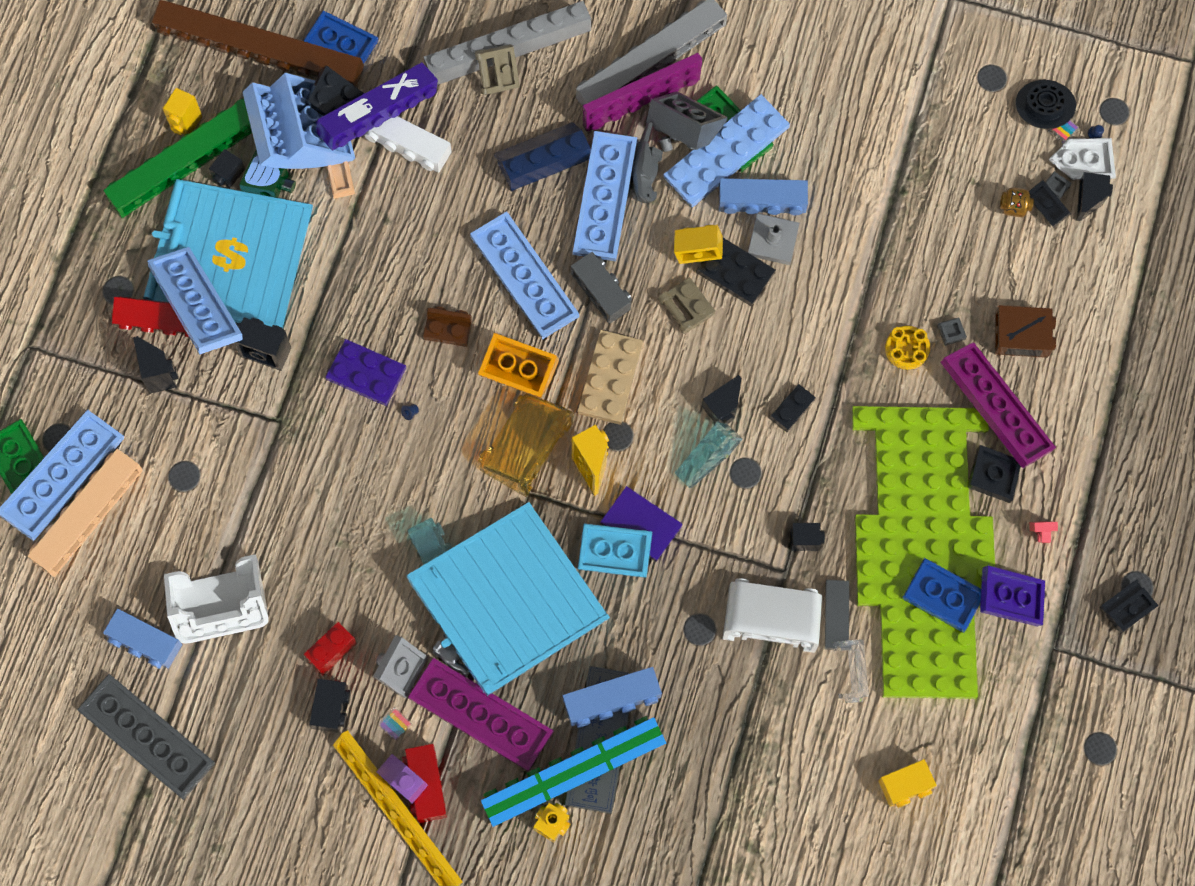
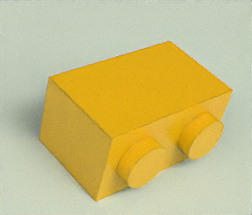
[163,88,202,135]
[674,225,723,264]
[878,759,937,808]

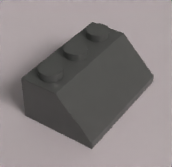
[646,91,727,150]

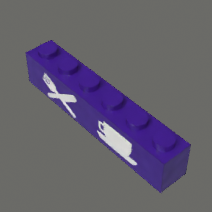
[316,62,438,151]

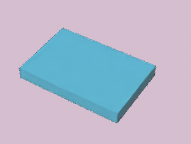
[578,524,653,578]

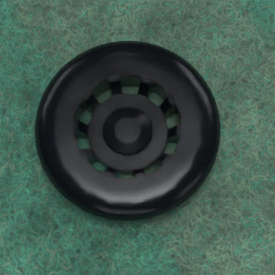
[1016,80,1076,129]

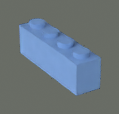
[719,178,808,215]
[563,667,662,728]

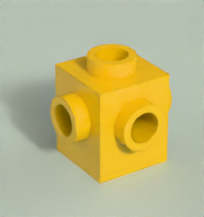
[533,803,571,843]

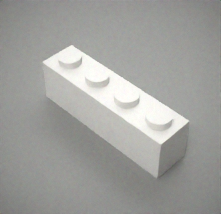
[364,116,451,173]

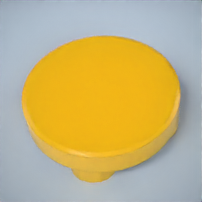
[885,326,930,370]

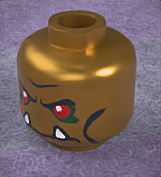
[1000,188,1034,217]

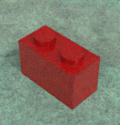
[304,622,357,676]

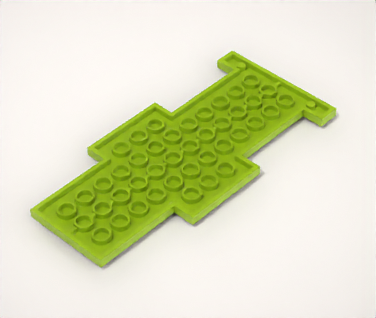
[852,406,995,699]

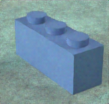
[103,608,183,669]

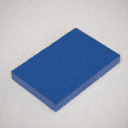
[303,10,379,63]
[902,558,981,633]

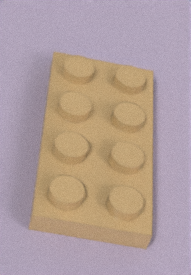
[578,330,643,425]

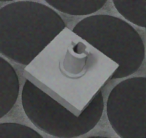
[748,213,800,265]
[373,635,428,698]

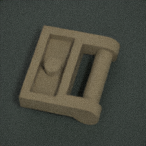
[475,44,520,95]
[658,277,716,334]

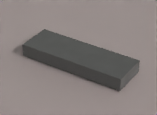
[825,580,849,651]

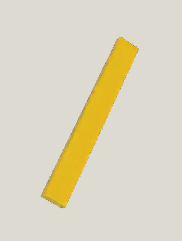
[333,730,463,886]

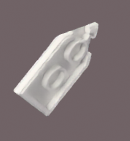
[1049,138,1116,180]

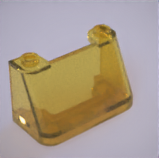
[478,393,574,498]

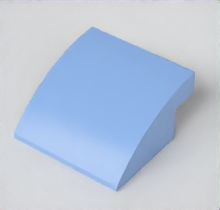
[243,73,355,169]

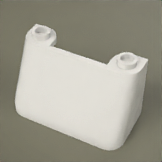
[164,554,268,644]
[723,578,822,653]

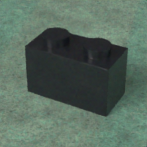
[309,678,351,733]

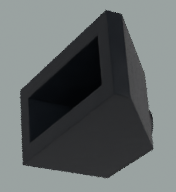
[1076,172,1113,221]
[702,375,742,427]

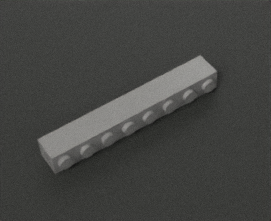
[576,0,727,106]
[423,1,591,85]

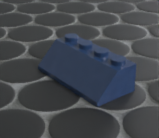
[494,122,591,191]

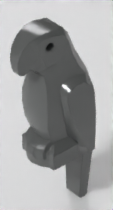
[632,122,663,203]

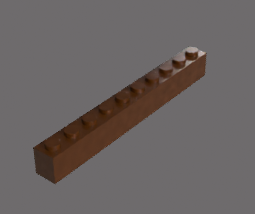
[152,0,364,87]

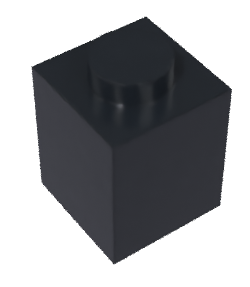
[209,149,245,189]
[790,523,825,551]

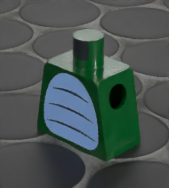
[239,150,296,198]

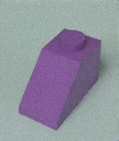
[377,754,428,804]

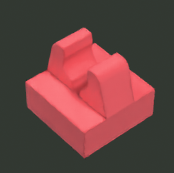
[1029,521,1058,543]

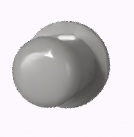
[657,136,673,152]

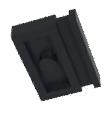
[1100,579,1159,634]

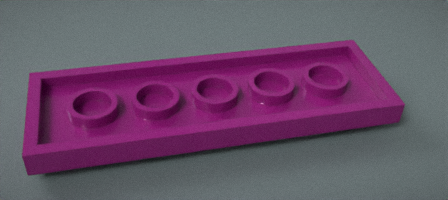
[583,52,702,132]
[940,342,1056,468]
[408,658,553,772]

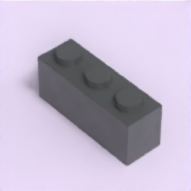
[571,252,632,324]

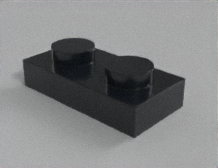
[1029,180,1071,228]
[770,384,816,432]

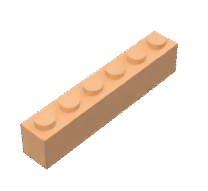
[28,449,143,577]

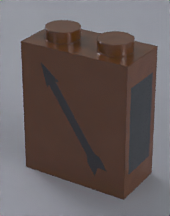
[995,305,1056,358]

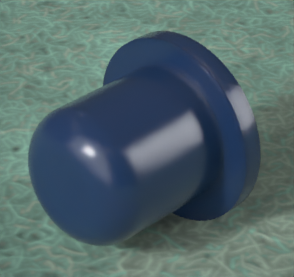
[1088,125,1104,139]
[401,404,419,420]

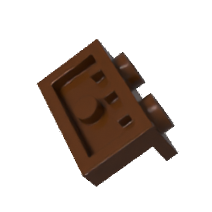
[423,306,472,347]

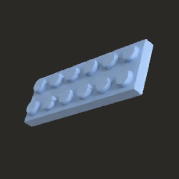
[663,94,790,208]
[573,131,637,261]
[470,212,579,340]
[147,247,242,355]
[0,410,124,541]

